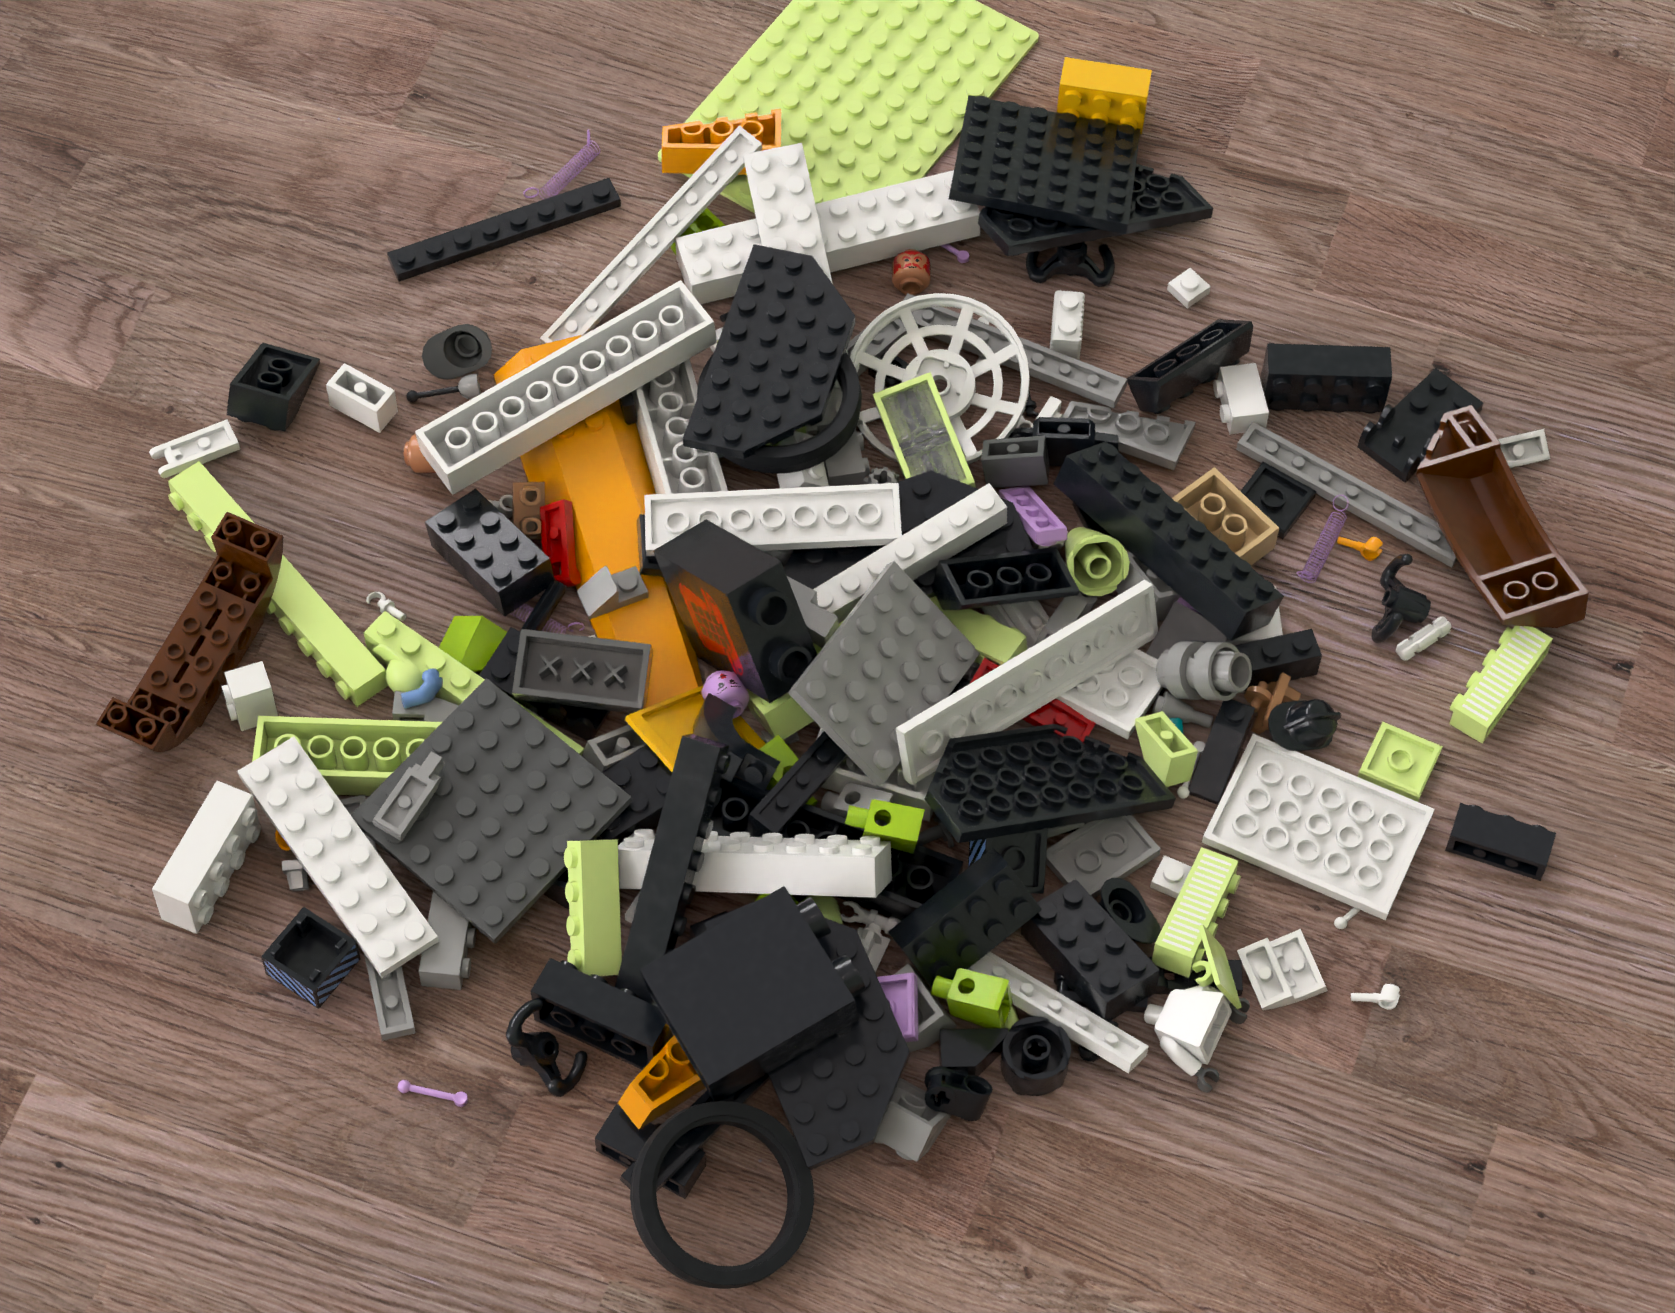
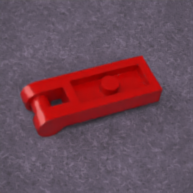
[540,499,581,587]

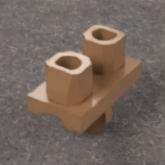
[512,482,545,539]
[1244,673,1301,735]

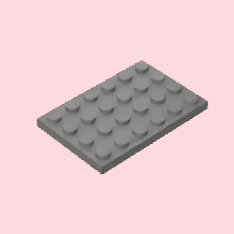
[788,561,980,786]

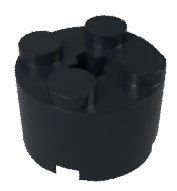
[1000,1016,1071,1096]

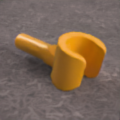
[1337,536,1383,561]

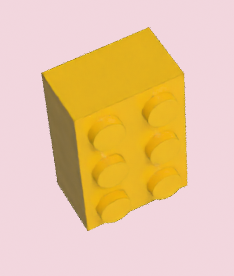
[1057,57,1152,134]

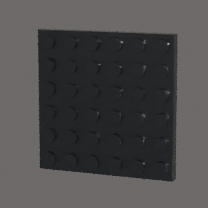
[948,95,1140,234]

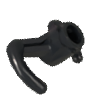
[1026,242,1115,287]
[1371,554,1431,643]
[506,998,588,1097]

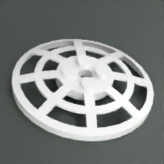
[850,293,1030,464]

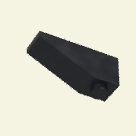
[1189,699,1255,805]

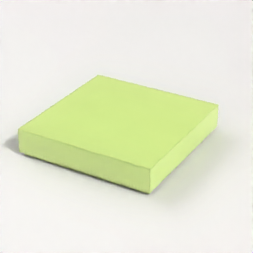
[1357,722,1443,802]

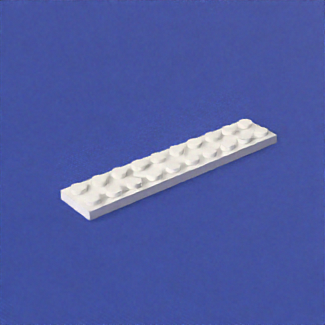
[743,143,863,435]
[896,580,1158,785]

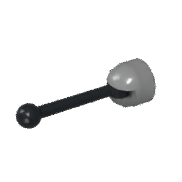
[406,374,481,403]

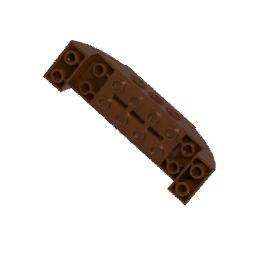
[96,512,283,752]

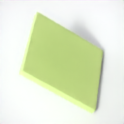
[1192,924,1241,1009]

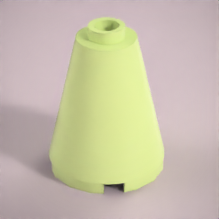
[1064,527,1130,596]

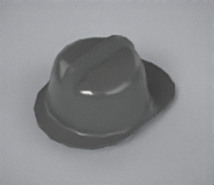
[422,324,492,380]

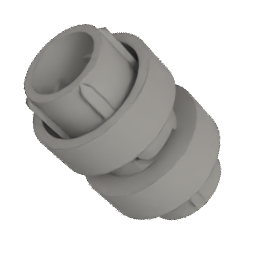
[1156,641,1252,701]

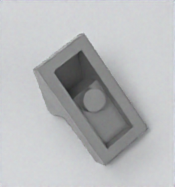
[577,566,648,619]

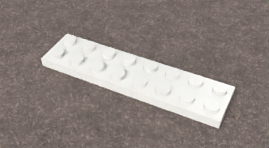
[644,483,902,556]
[238,736,439,978]

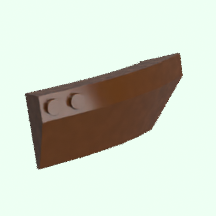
[1416,405,1589,628]

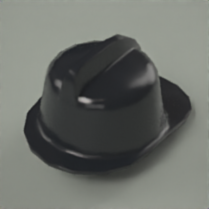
[1268,699,1341,751]
[1099,878,1161,944]

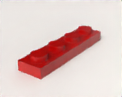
[969,657,1096,744]

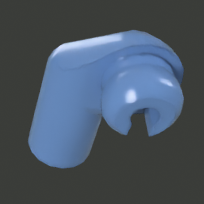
[400,668,443,709]

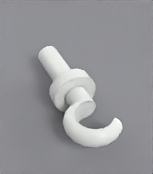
[366,592,406,621]

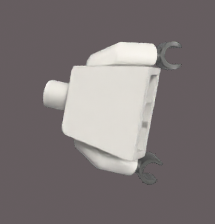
[1144,985,1250,1093]

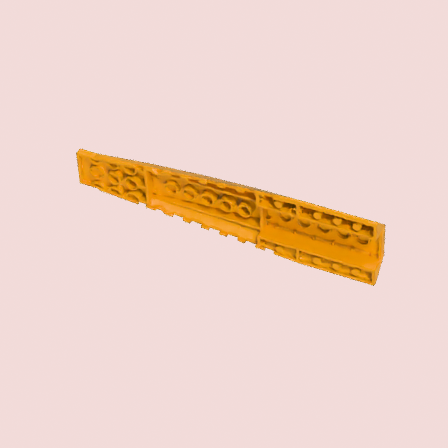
[494,335,703,714]

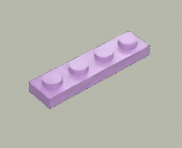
[999,486,1067,546]

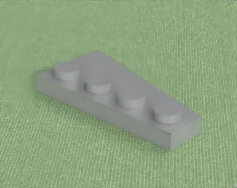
[1062,401,1196,471]

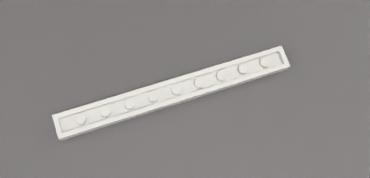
[540,125,762,344]

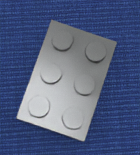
[1046,815,1161,898]

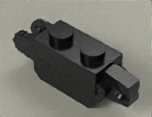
[1008,417,1119,466]

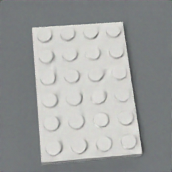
[1202,734,1435,920]

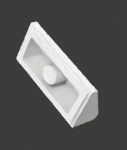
[1498,429,1550,468]

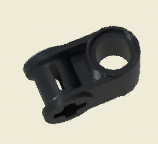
[924,1066,993,1121]

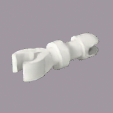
[841,901,901,935]

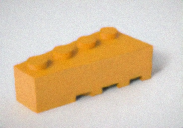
[662,109,781,175]
[618,1035,705,1129]

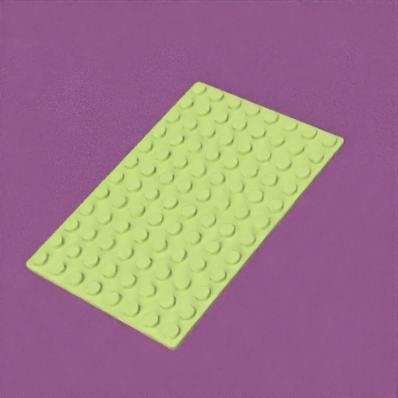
[658,0,1039,213]

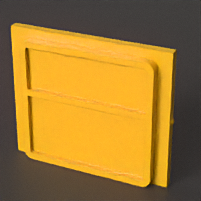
[625,685,766,772]

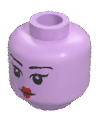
[702,670,750,718]

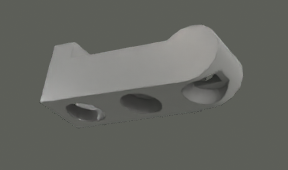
[1034,591,1098,645]

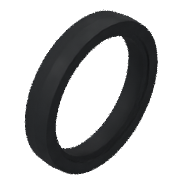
[697,352,862,474]
[630,1101,814,1289]

